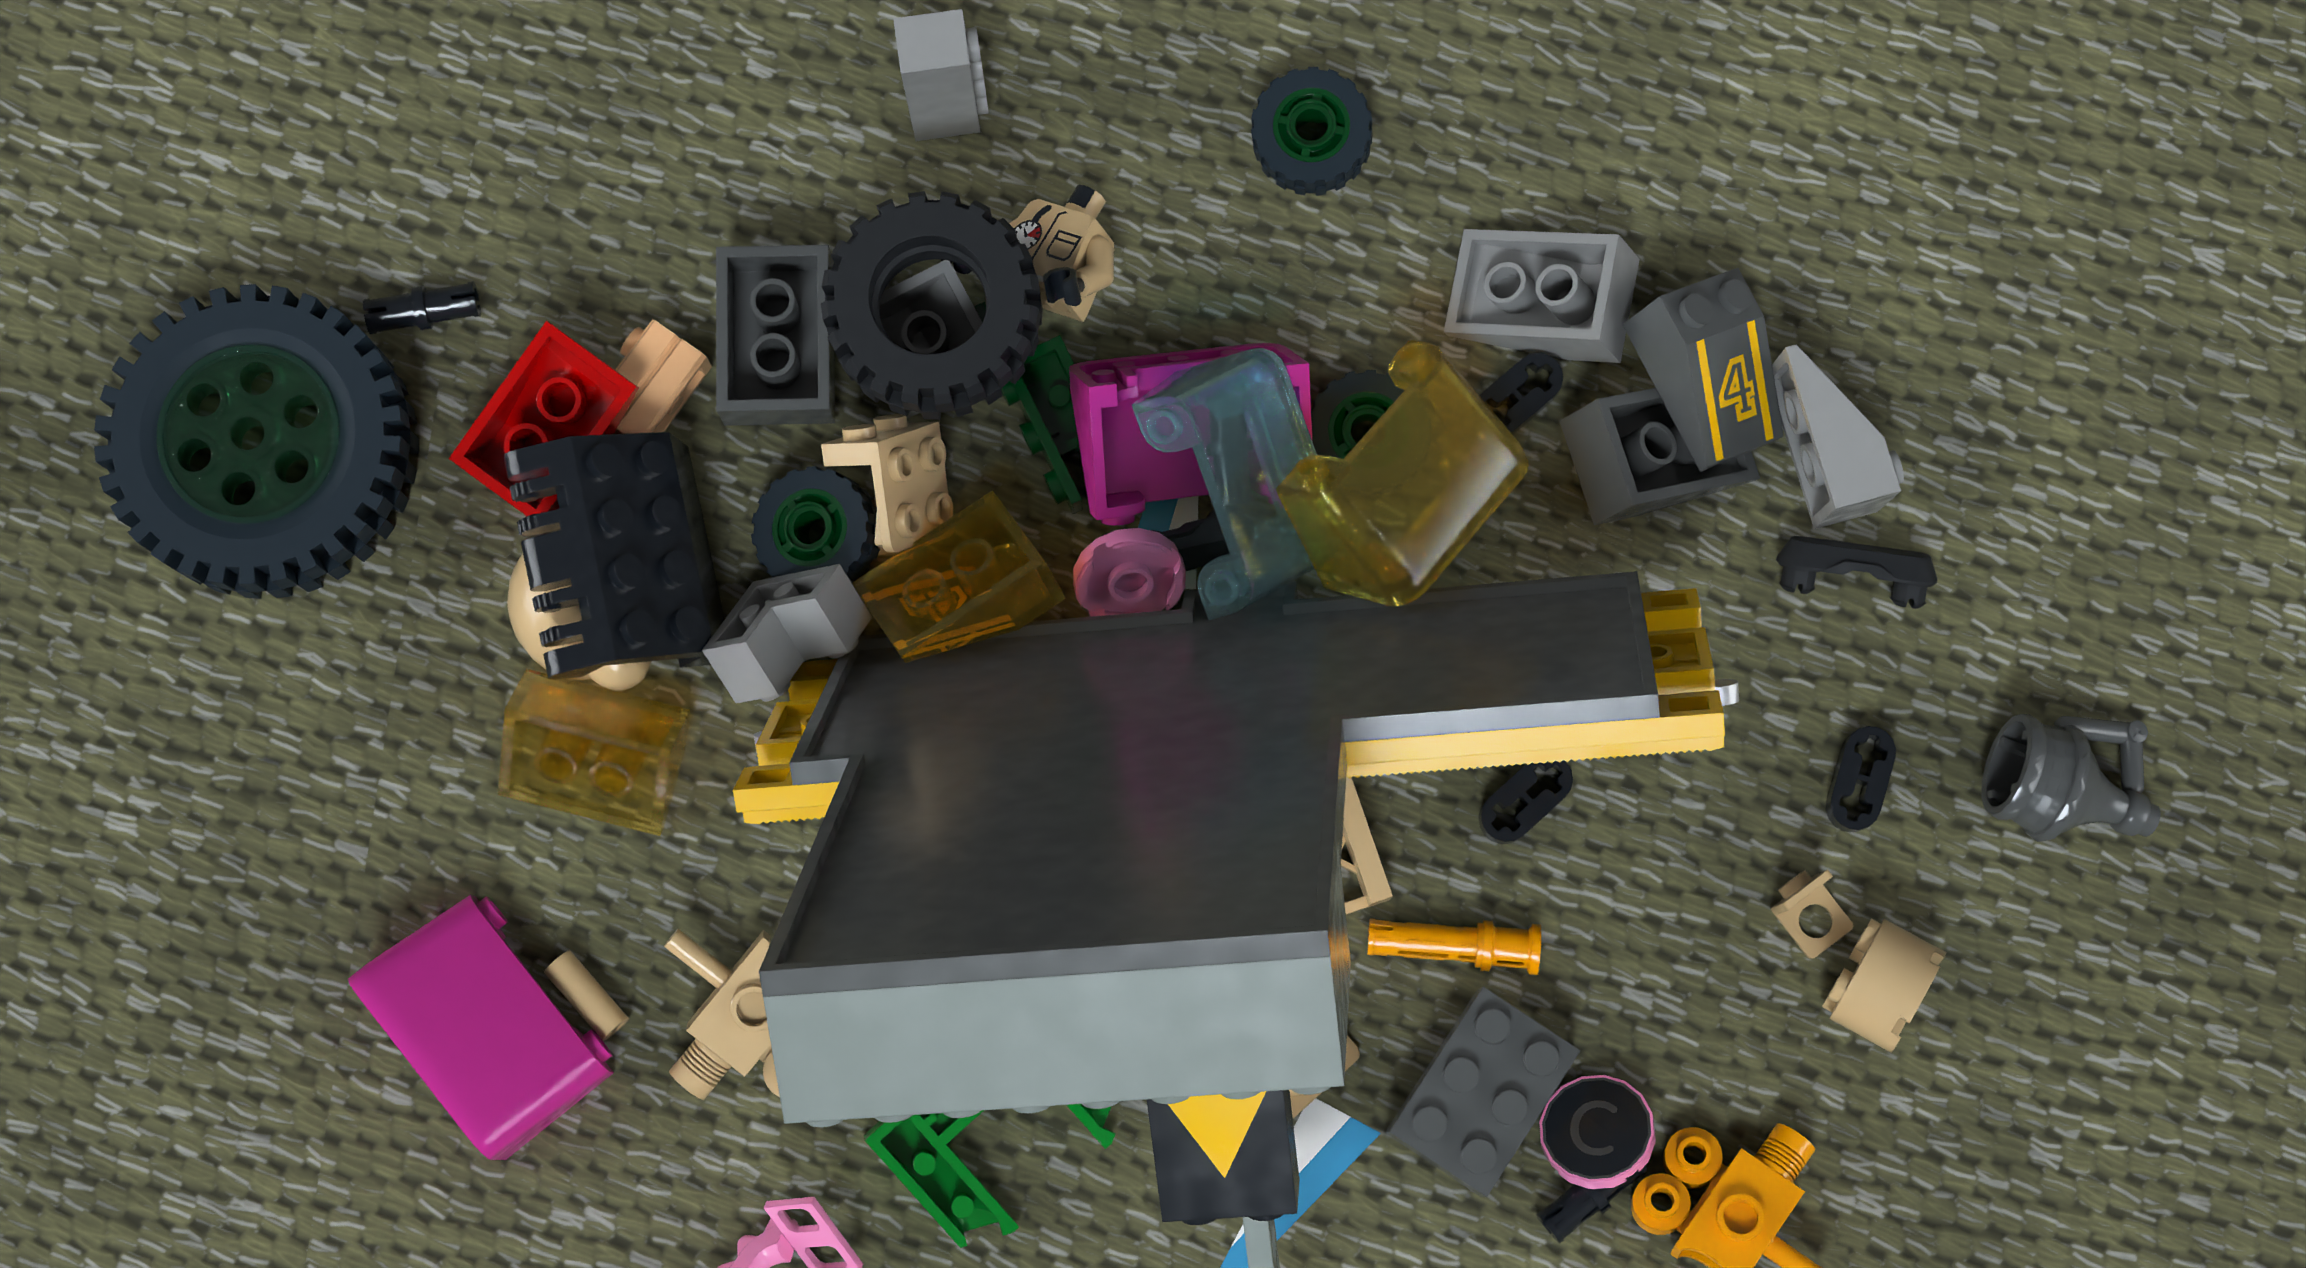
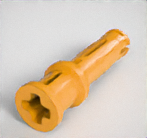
[1367,919,1541,975]

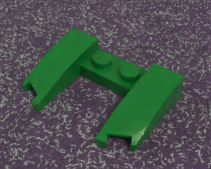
[863,1104,1116,1248]

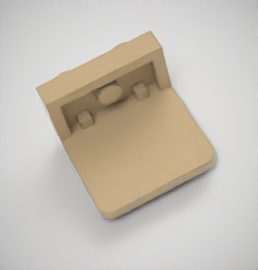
[821,414,953,552]

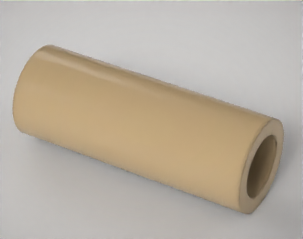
[544,950,629,1041]

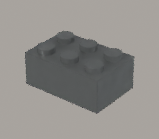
[716,245,835,426]
[1385,987,1580,1197]

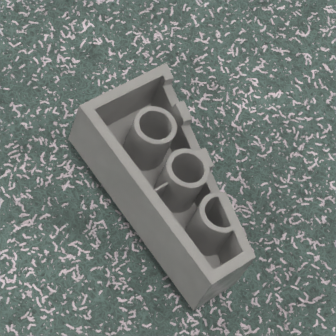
[893,9,989,141]

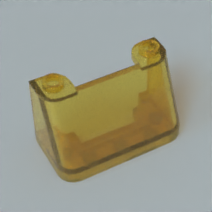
[1275,339,1529,606]

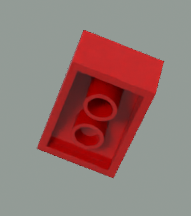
[448,321,639,516]

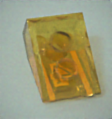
[852,490,1066,663]

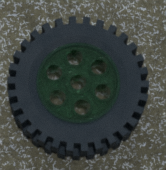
[94,284,419,599]

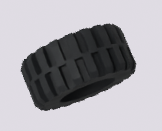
[821,191,1043,420]

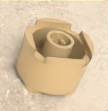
[1822,919,1947,1053]

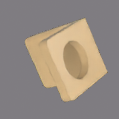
[1770,870,1853,959]

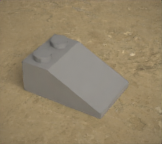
[1444,229,1640,363]
[1772,344,1904,529]

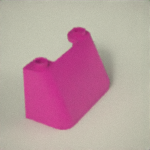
[1069,343,1314,526]
[348,895,614,1160]

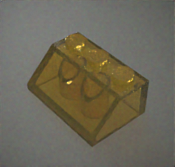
[498,669,690,836]

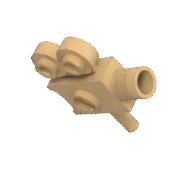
[664,929,780,1100]

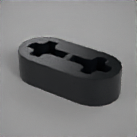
[1470,353,1563,442]
[1826,726,1896,832]
[1479,760,1573,844]

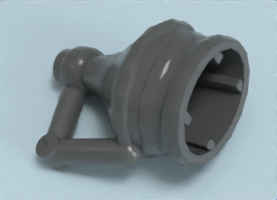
[1981,714,2161,842]

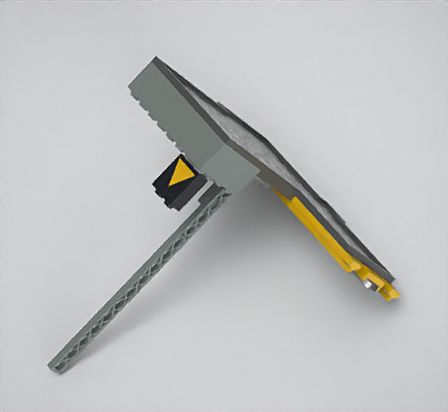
[733,571,1739,1268]

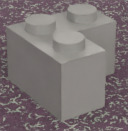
[702,564,872,703]

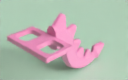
[717,1197,863,1268]

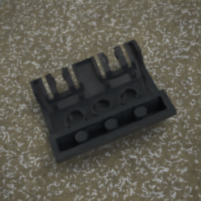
[503,432,725,680]

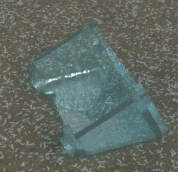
[1131,348,1343,620]

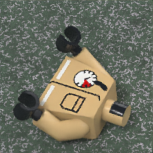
[940,184,1114,322]

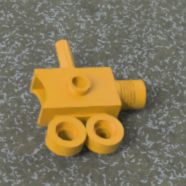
[1631,1123,1822,1268]

